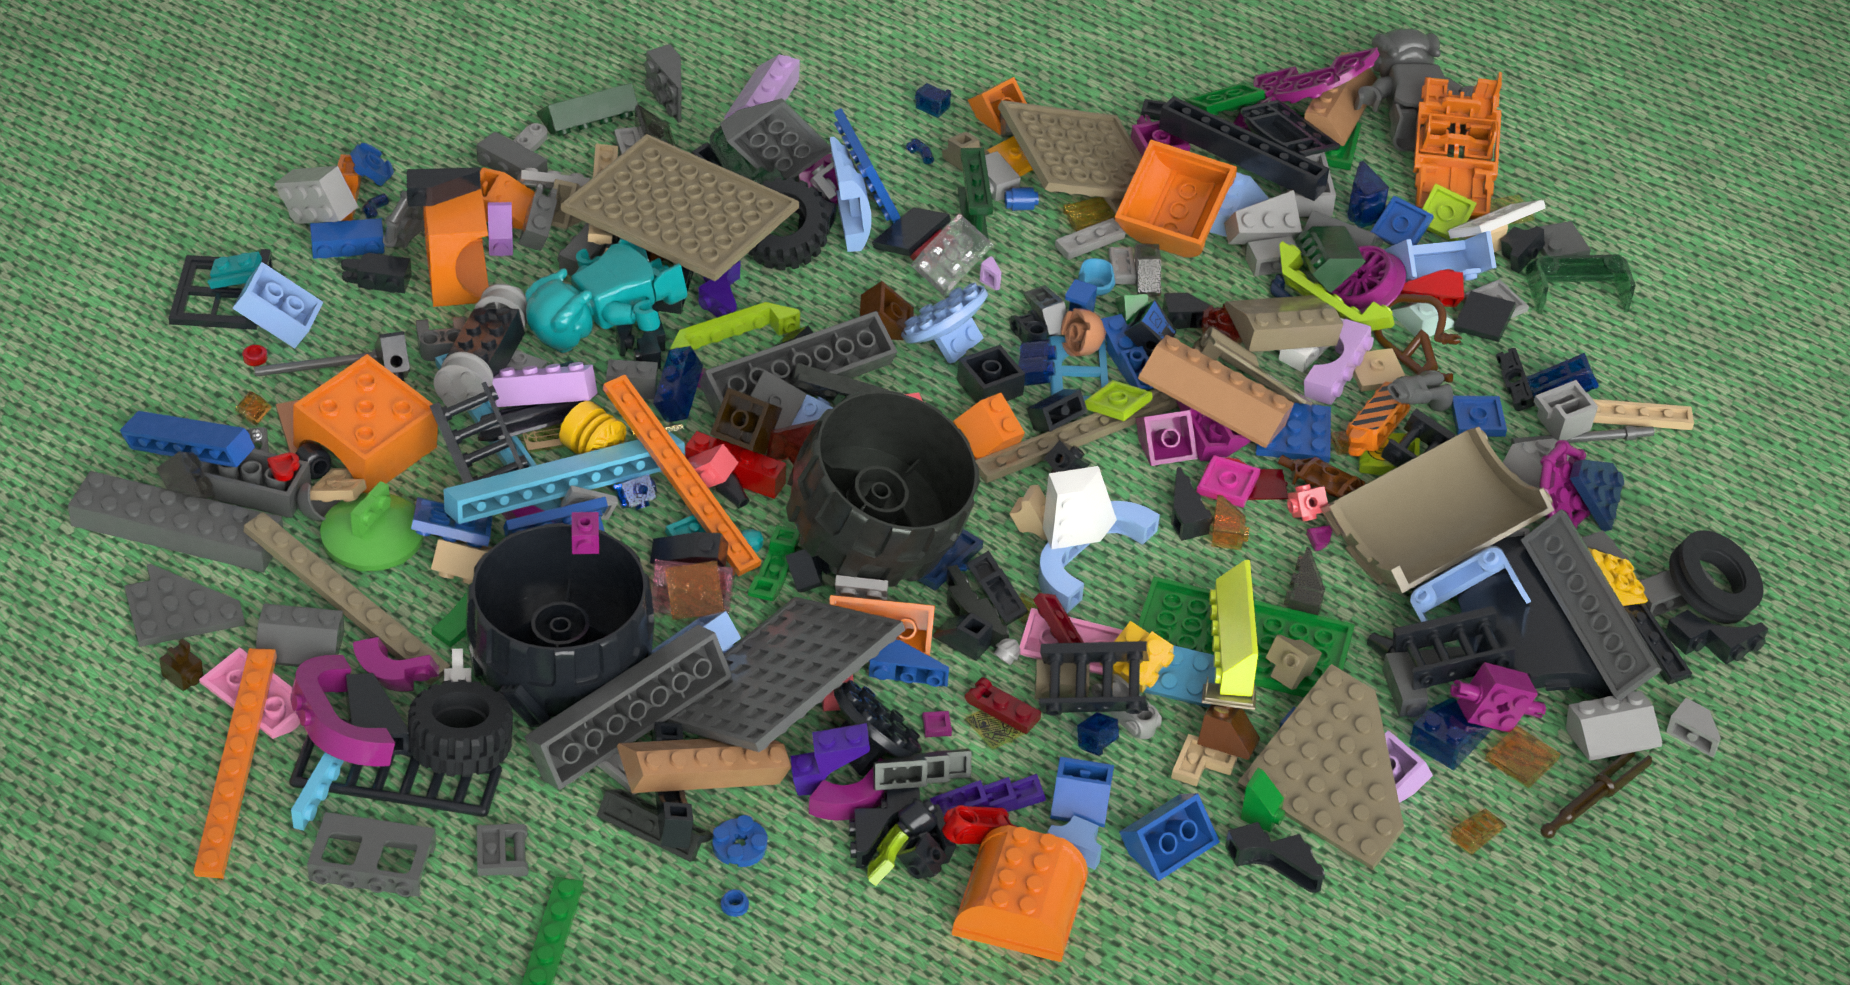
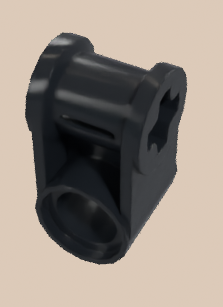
[1009,310,1048,352]

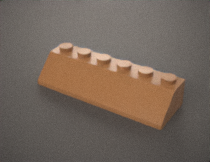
[1304,52,1377,146]
[1138,335,1294,448]
[617,739,791,793]

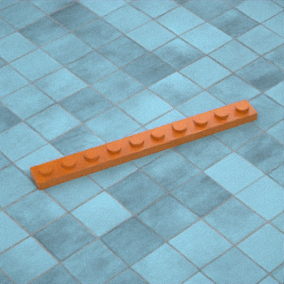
[603,375,761,577]
[194,648,277,879]

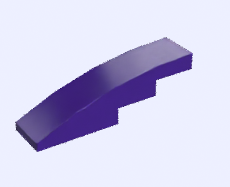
[929,774,1046,816]

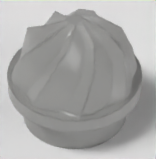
[993,638,1020,665]

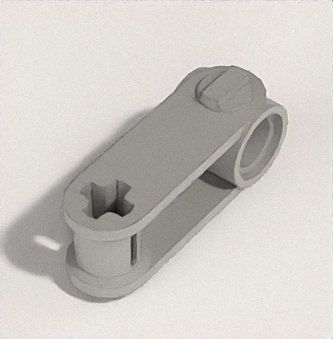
[1091,674,1162,739]

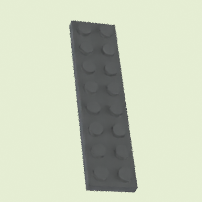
[1521,509,1662,701]

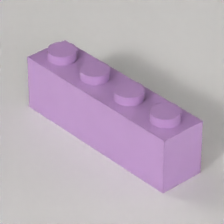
[492,362,598,407]

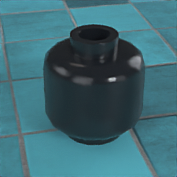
[295,443,332,480]
[897,797,938,837]

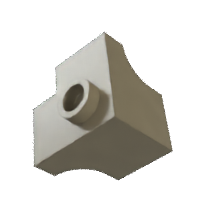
[942,132,989,171]
[1266,635,1322,690]

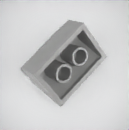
[1566,691,1662,761]

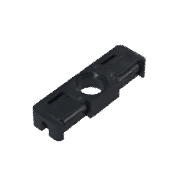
[1496,348,1535,411]

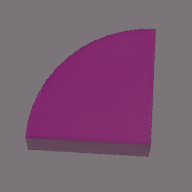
[1306,525,1332,551]

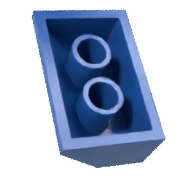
[1119,793,1220,881]

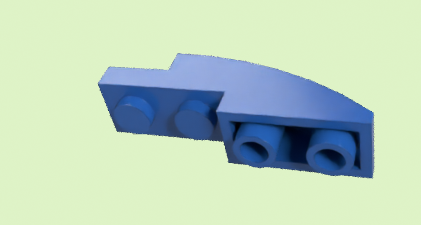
[1101,314,1154,390]

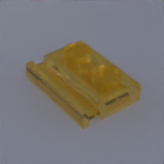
[1063,197,1118,232]

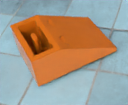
[480,168,535,230]

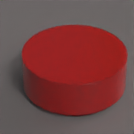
[242,345,268,366]

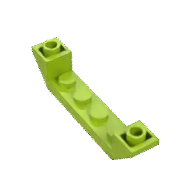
[1279,241,1395,331]
[668,302,800,371]

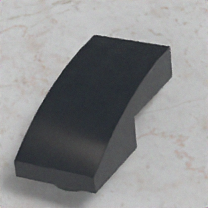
[616,324,635,356]

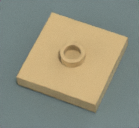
[1353,348,1405,392]

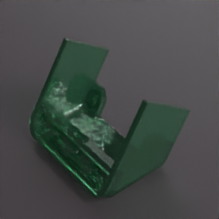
[1525,254,1636,314]

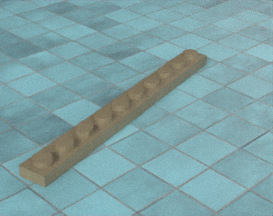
[975,389,1179,483]
[243,512,450,685]

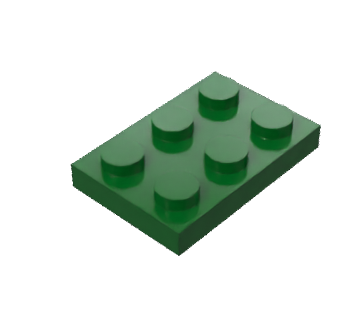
[1185,83,1265,116]

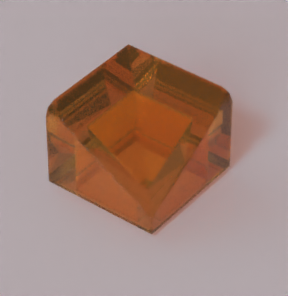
[235,391,272,425]

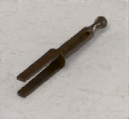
[1540,752,1652,839]

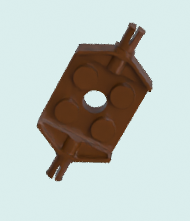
[1278,455,1365,497]

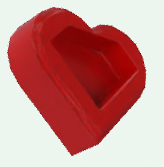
[267,452,300,482]

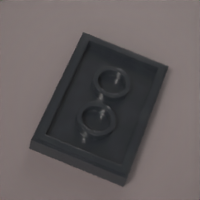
[872,207,951,256]

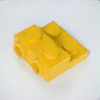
[1099,621,1175,693]

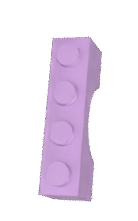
[1304,319,1374,405]

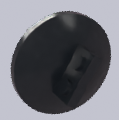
[834,680,922,776]

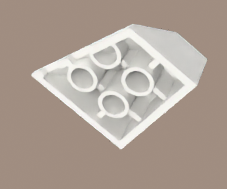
[1043,466,1117,549]

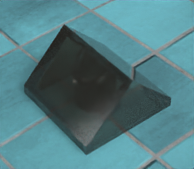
[635,104,676,147]

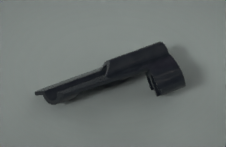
[478,361,584,442]

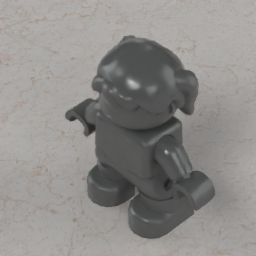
[1354,28,1474,152]

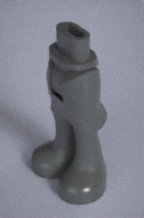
[1387,370,1453,411]

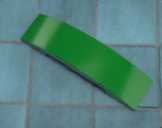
[748,525,801,602]

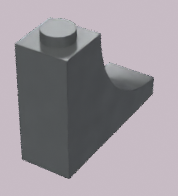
[1382,646,1464,717]

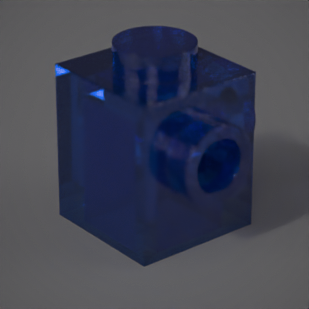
[614,474,657,510]

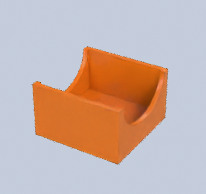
[423,182,489,307]
[293,354,438,494]

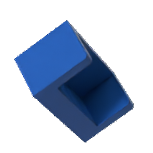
[1065,279,1097,312]

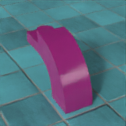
[353,637,439,692]
[809,758,885,821]

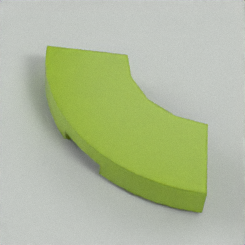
[867,824,909,886]

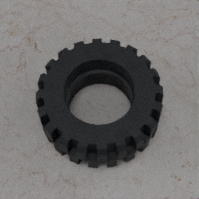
[748,177,829,270]
[408,679,513,777]

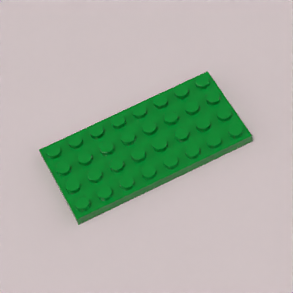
[1138,576,1355,698]

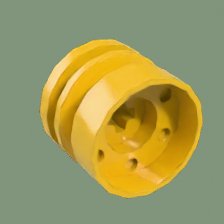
[559,401,626,454]

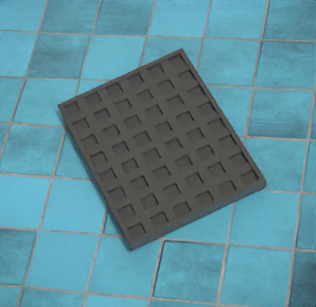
[664,597,905,752]

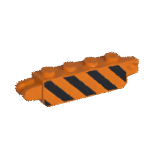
[1346,381,1410,457]

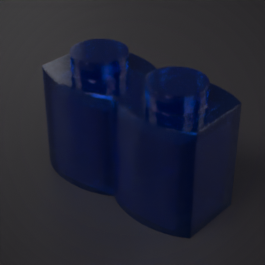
[1018,339,1057,386]

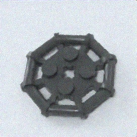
[383,191,425,248]

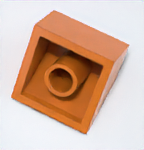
[968,77,1027,135]
[953,393,1025,460]

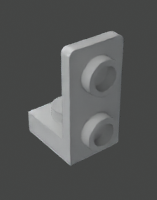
[810,151,850,201]

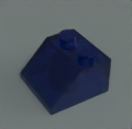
[1347,161,1389,228]

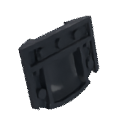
[1241,100,1340,157]

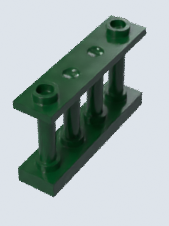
[958,148,993,251]

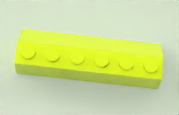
[1209,560,1258,697]

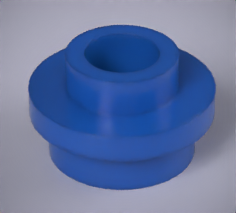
[721,889,749,917]

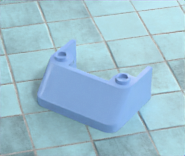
[1384,231,1496,283]
[1410,546,1531,622]

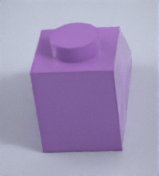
[488,202,513,256]

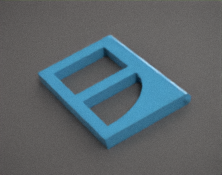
[1048,336,1108,401]

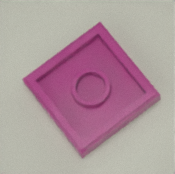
[1196,455,1260,508]

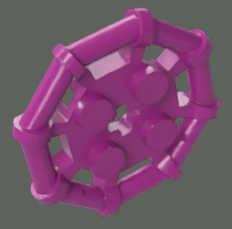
[1539,440,1591,529]

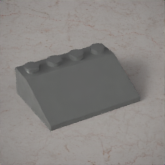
[720,98,831,182]

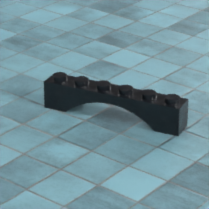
[652,722,693,848]

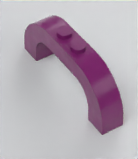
[290,655,395,766]

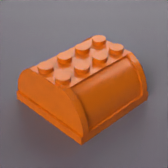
[1115,140,1237,258]
[952,825,1088,962]

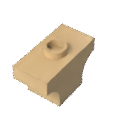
[1009,485,1047,540]

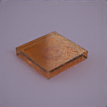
[665,561,725,620]
[1485,726,1561,788]

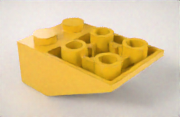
[1588,548,1648,606]

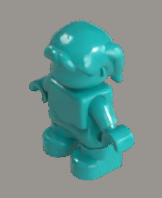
[525,238,688,353]

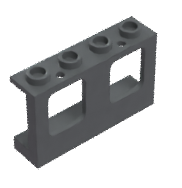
[307,812,436,897]

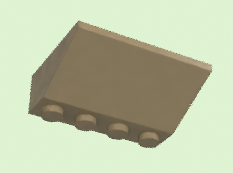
[1225,295,1343,352]

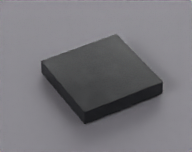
[1454,291,1516,342]

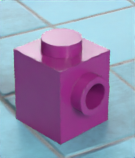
[572,512,599,554]

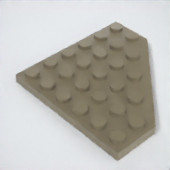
[1238,664,1404,870]

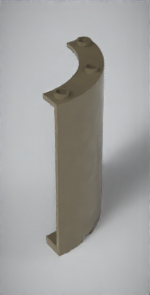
[1321,427,1554,593]

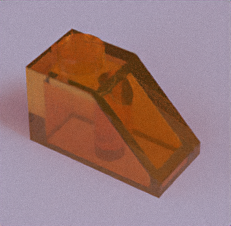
[1211,495,1250,550]

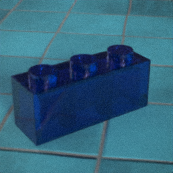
[653,346,703,422]

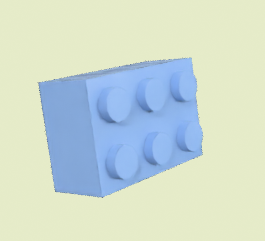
[233,262,323,348]

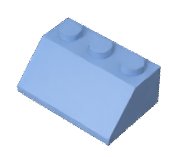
[1210,172,1269,237]
[652,611,741,654]

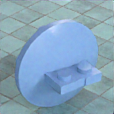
[901,282,988,364]

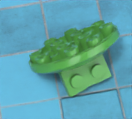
[320,481,424,572]

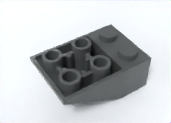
[644,44,682,123]

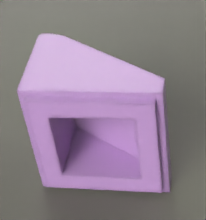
[979,256,1002,290]

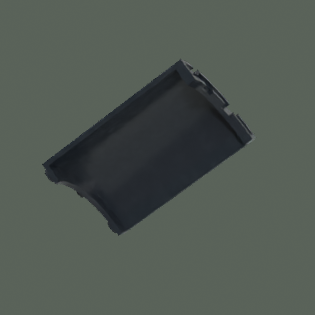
[1450,535,1614,699]

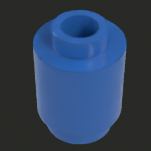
[1005,187,1039,211]

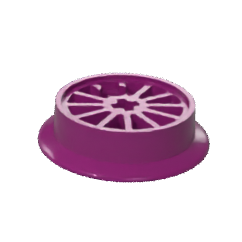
[1326,245,1406,314]

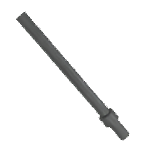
[254,349,378,377]
[1511,425,1655,444]

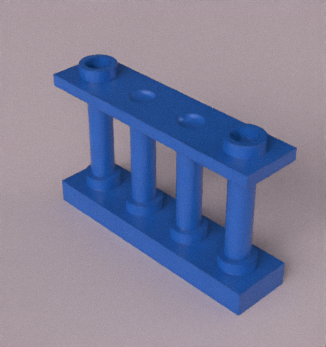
[503,497,608,537]

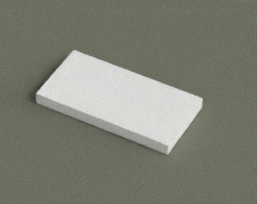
[1448,200,1545,239]

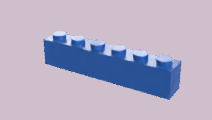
[120,411,255,467]

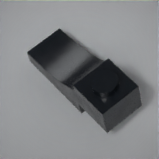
[633,303,665,369]
[967,551,1028,626]

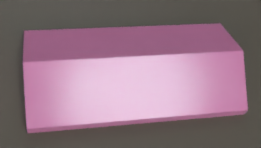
[1019,608,1123,675]
[199,647,300,739]

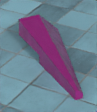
[1176,400,1250,461]

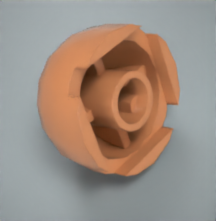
[1061,308,1106,357]

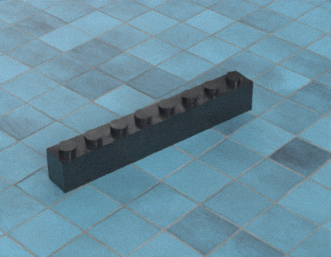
[1159,96,1329,201]

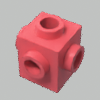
[1287,484,1328,521]

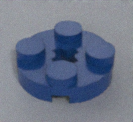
[350,143,394,186]
[712,815,768,867]

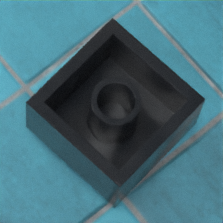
[957,345,1025,403]

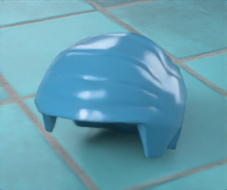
[1078,258,1116,296]

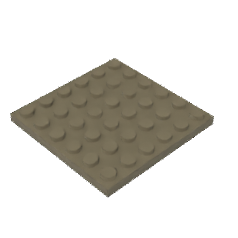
[998,100,1142,199]

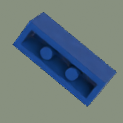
[310,218,385,259]

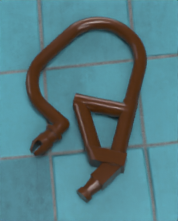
[1373,294,1462,383]

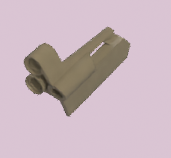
[1192,326,1313,405]

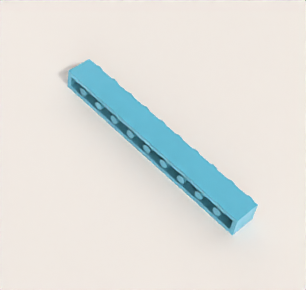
[444,431,685,524]

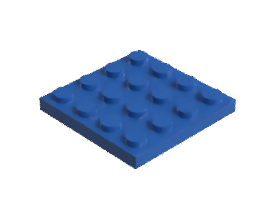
[833,108,901,223]

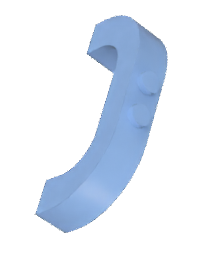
[1038,501,1160,613]

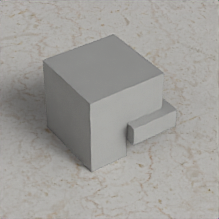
[1534,380,1598,441]

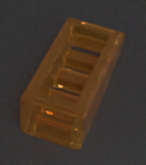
[1450,808,1506,856]

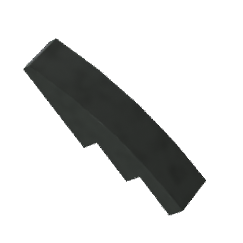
[873,748,972,790]

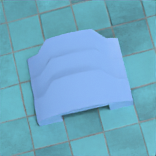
[830,137,871,252]

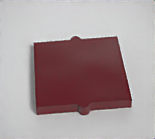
[1248,469,1288,500]

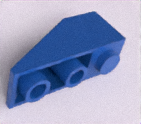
[869,640,949,687]

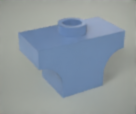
[1047,815,1102,870]

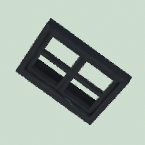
[168,249,273,330]

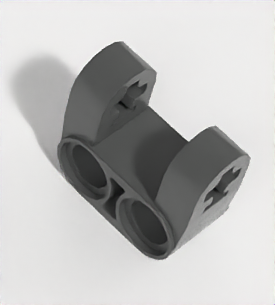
[416,316,465,361]

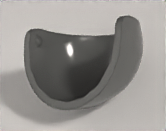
[297,482,340,522]

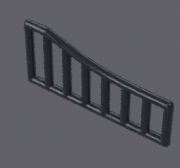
[289,719,502,817]

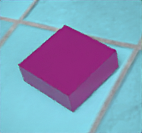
[922,711,952,737]

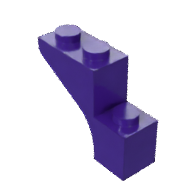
[698,261,741,318]
[790,723,870,796]

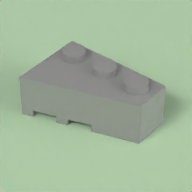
[1224,190,1302,244]

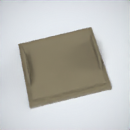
[1202,677,1256,710]

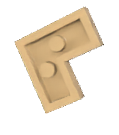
[310,468,367,502]
[1171,734,1238,786]

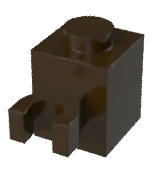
[159,638,204,692]

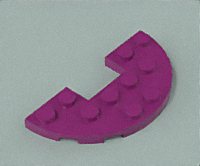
[1253,47,1380,103]

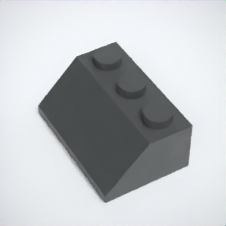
[1304,210,1384,247]
[256,604,345,667]

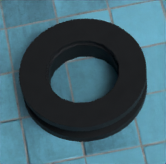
[1669,530,1764,624]

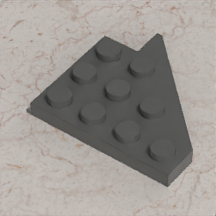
[124,564,245,647]

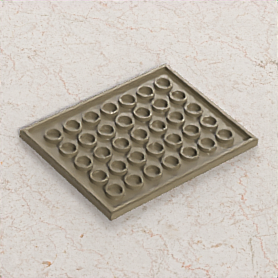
[561,134,799,281]

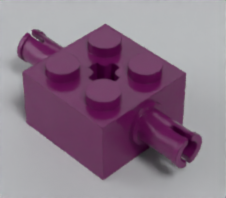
[1131,115,1191,157]
[1450,662,1546,733]

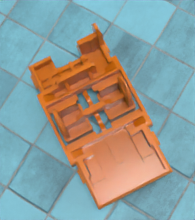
[1413,72,1502,220]

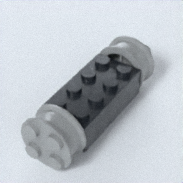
[434,284,527,410]

